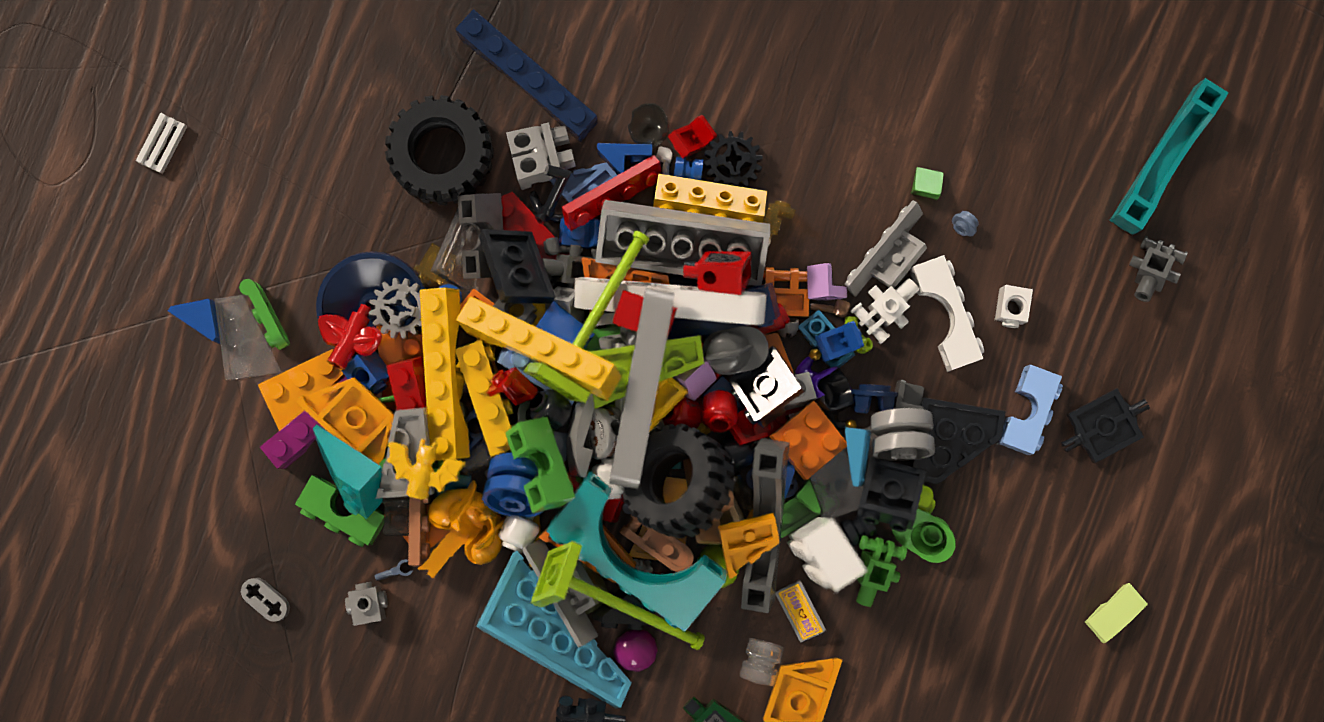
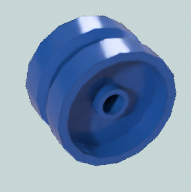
[482,453,542,518]

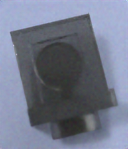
[382,496,409,536]

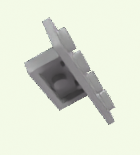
[845,200,927,296]
[523,539,600,648]

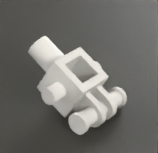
[850,278,919,344]

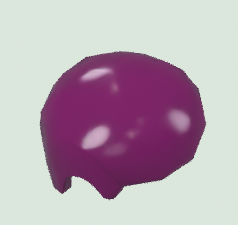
[613,629,658,672]

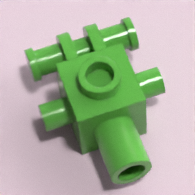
[856,535,907,607]

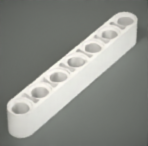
[574,277,766,325]

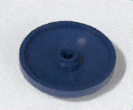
[316,251,426,358]

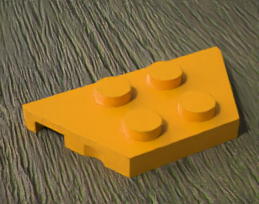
[295,377,394,465]
[763,658,842,722]

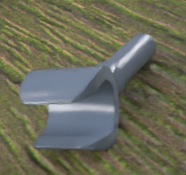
[375,559,413,581]

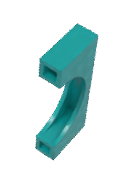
[546,471,727,632]

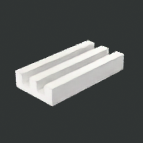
[136,113,188,174]

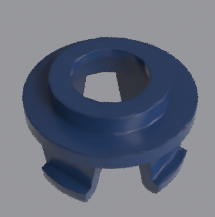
[852,384,898,413]

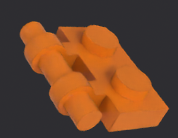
[762,267,809,318]

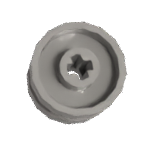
[870,408,935,461]

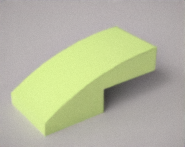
[1085,583,1148,643]

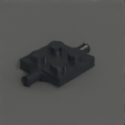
[1061,388,1150,463]

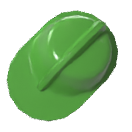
[892,509,956,563]

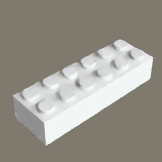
[787,517,866,591]

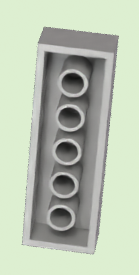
[595,200,770,286]

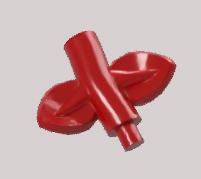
[318,304,382,370]

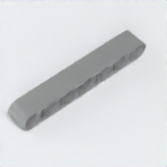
[609,288,675,489]

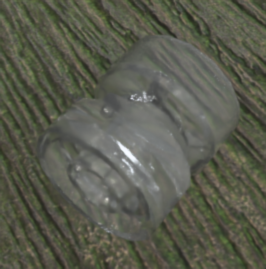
[739,638,784,686]

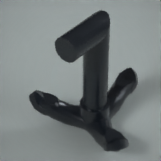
[529,164,572,224]

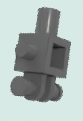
[1129,236,1188,302]
[542,245,597,289]

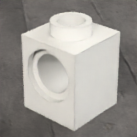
[995,285,1033,328]

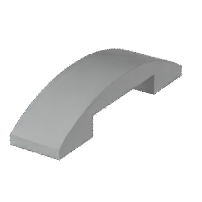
[567,393,595,478]

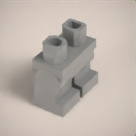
[506,122,576,190]

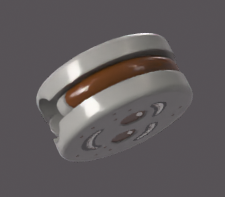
[584,406,622,460]

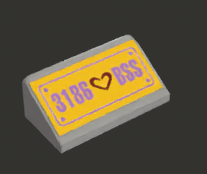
[776,580,826,643]

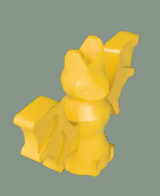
[387,439,465,499]

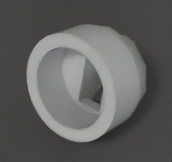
[777,317,799,338]

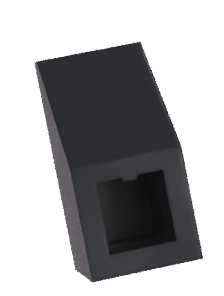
[592,588,655,630]

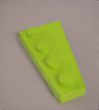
[589,335,704,409]

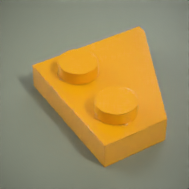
[718,513,780,579]

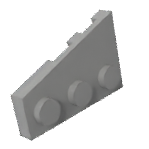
[376,408,435,498]

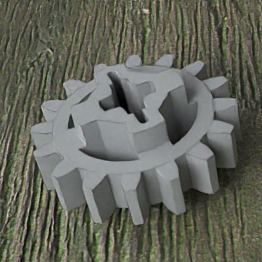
[369,278,422,339]

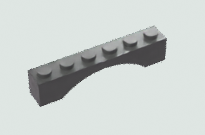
[741,438,790,613]

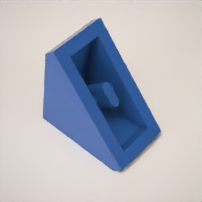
[168,299,224,344]

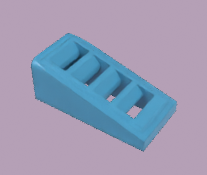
[845,427,871,487]

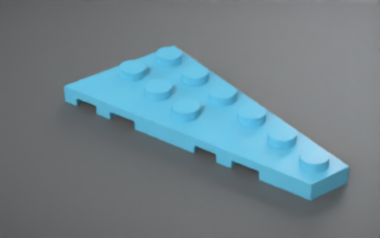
[476,551,632,709]

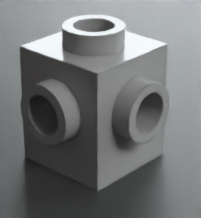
[345,582,388,626]

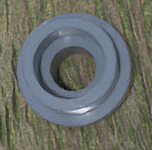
[952,211,979,236]

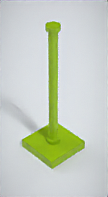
[523,231,650,403]
[530,541,705,650]

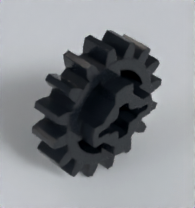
[704,131,763,188]

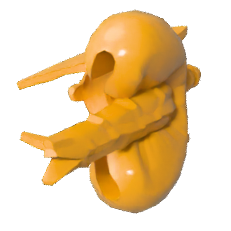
[418,480,506,578]

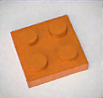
[769,401,847,480]

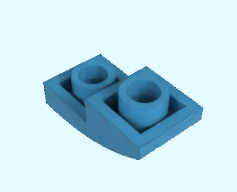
[798,310,855,368]

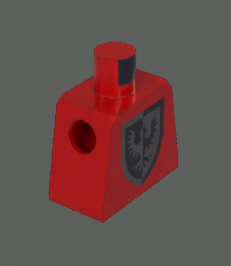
[683,251,751,295]

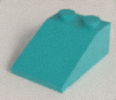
[313,424,386,519]

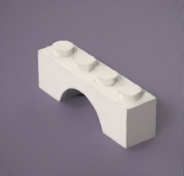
[909,255,984,372]

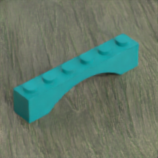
[1109,78,1229,235]

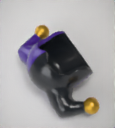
[795,349,857,430]

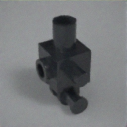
[556,696,626,722]

